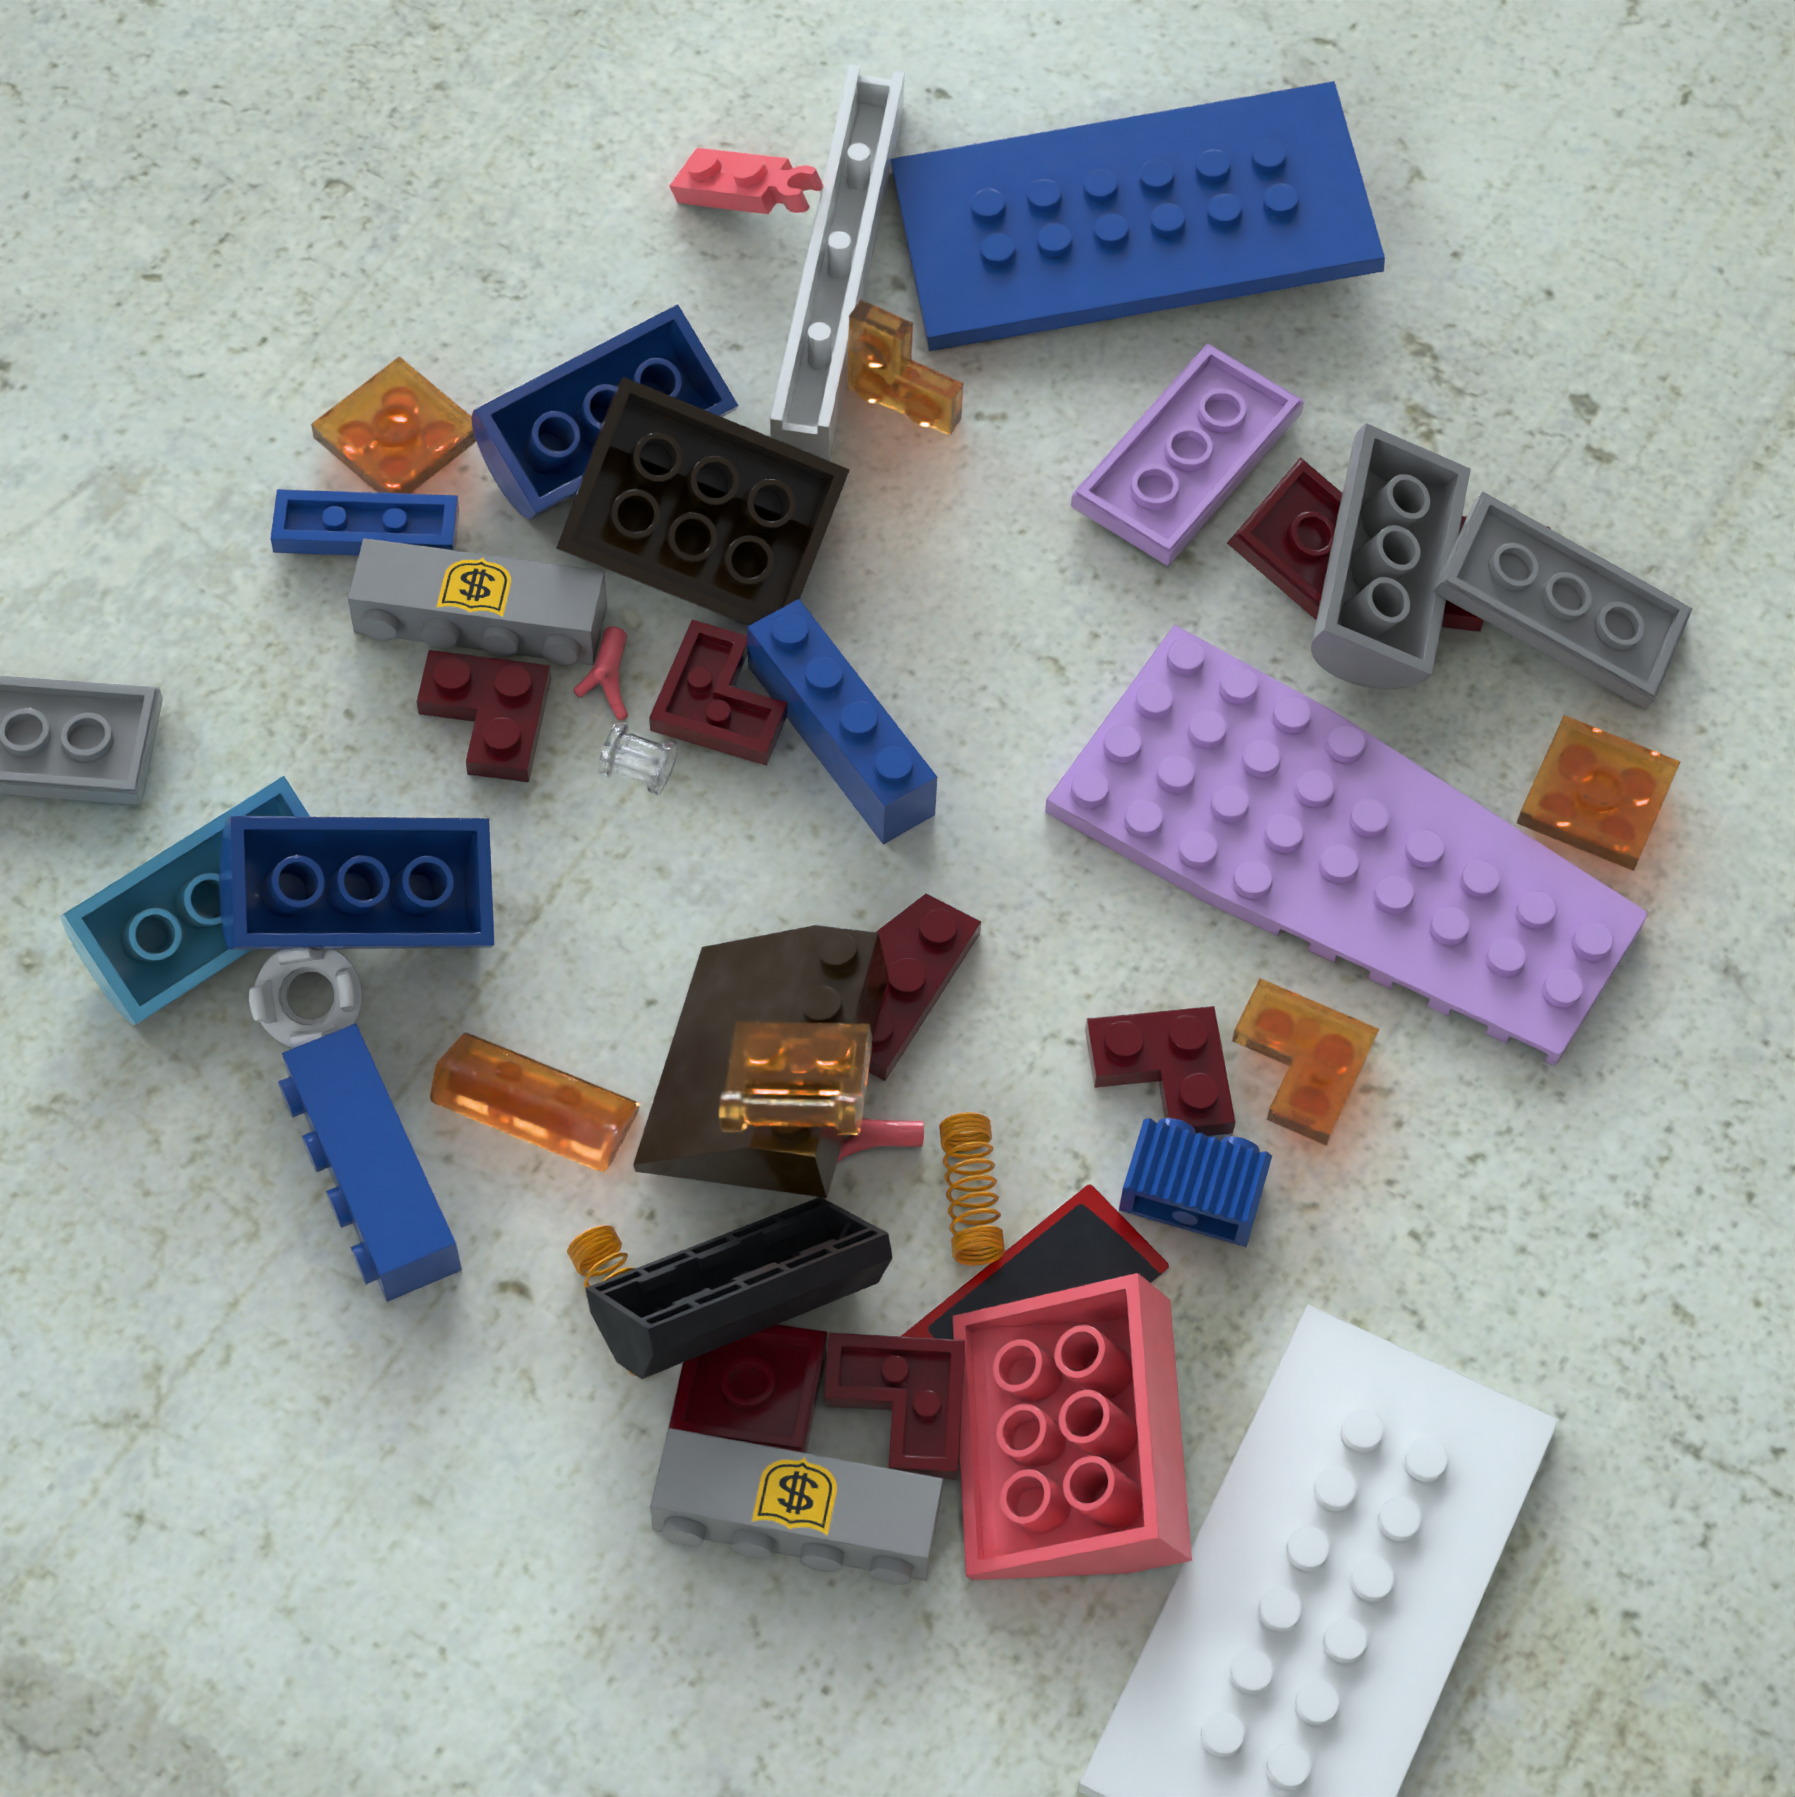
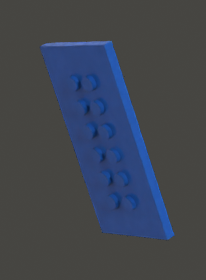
[891,81,1385,351]

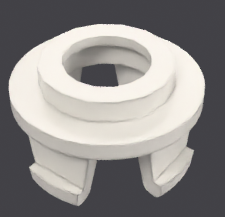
[249,948,363,1049]

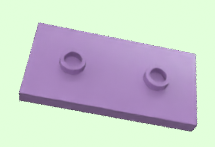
[1071,343,1304,567]

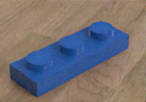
[270,489,460,556]

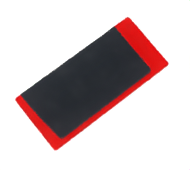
[901,1184,1169,1339]

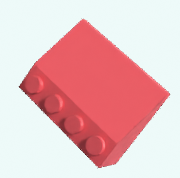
[953,1273,1192,1580]

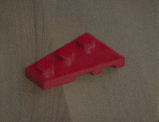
[863,893,981,1081]

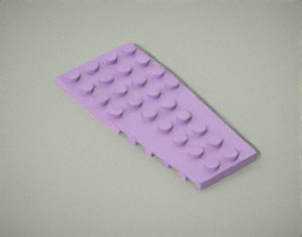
[1045,625,1647,1065]

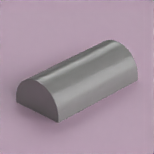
[1311,423,1471,689]

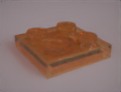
[311,356,476,494]
[1516,715,1681,871]

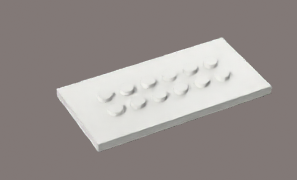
[1077,1304,1559,1797]

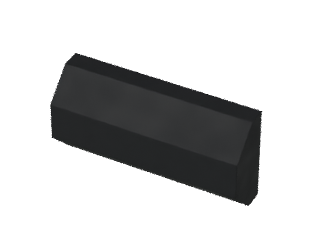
[585,1197,893,1379]

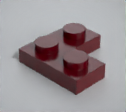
[649,620,787,766]
[416,650,551,783]
[1085,1006,1236,1136]
[824,1332,965,1480]

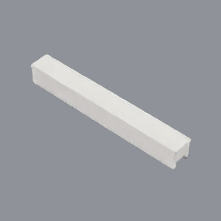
[770,64,905,461]

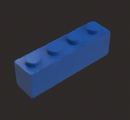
[747,599,937,845]
[278,1023,462,1302]

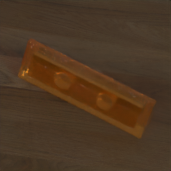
[430,1032,640,1172]

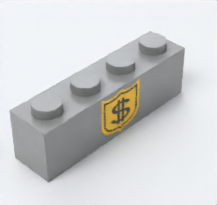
[347,538,607,665]
[650,1428,943,1584]

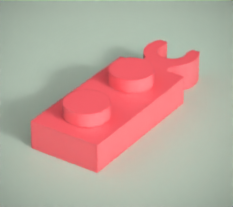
[669,148,824,215]

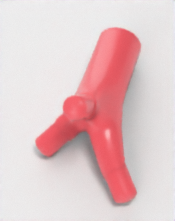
[573,627,628,720]
[837,1111,924,1163]

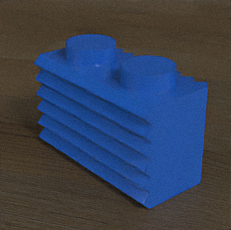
[1119,1118,1272,1248]

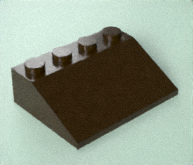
[556,377,850,626]
[633,925,889,1198]

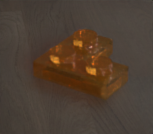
[848,299,964,435]
[1232,978,1379,1146]

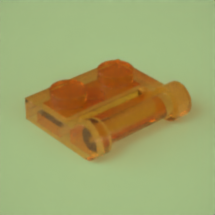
[719,1022,873,1135]

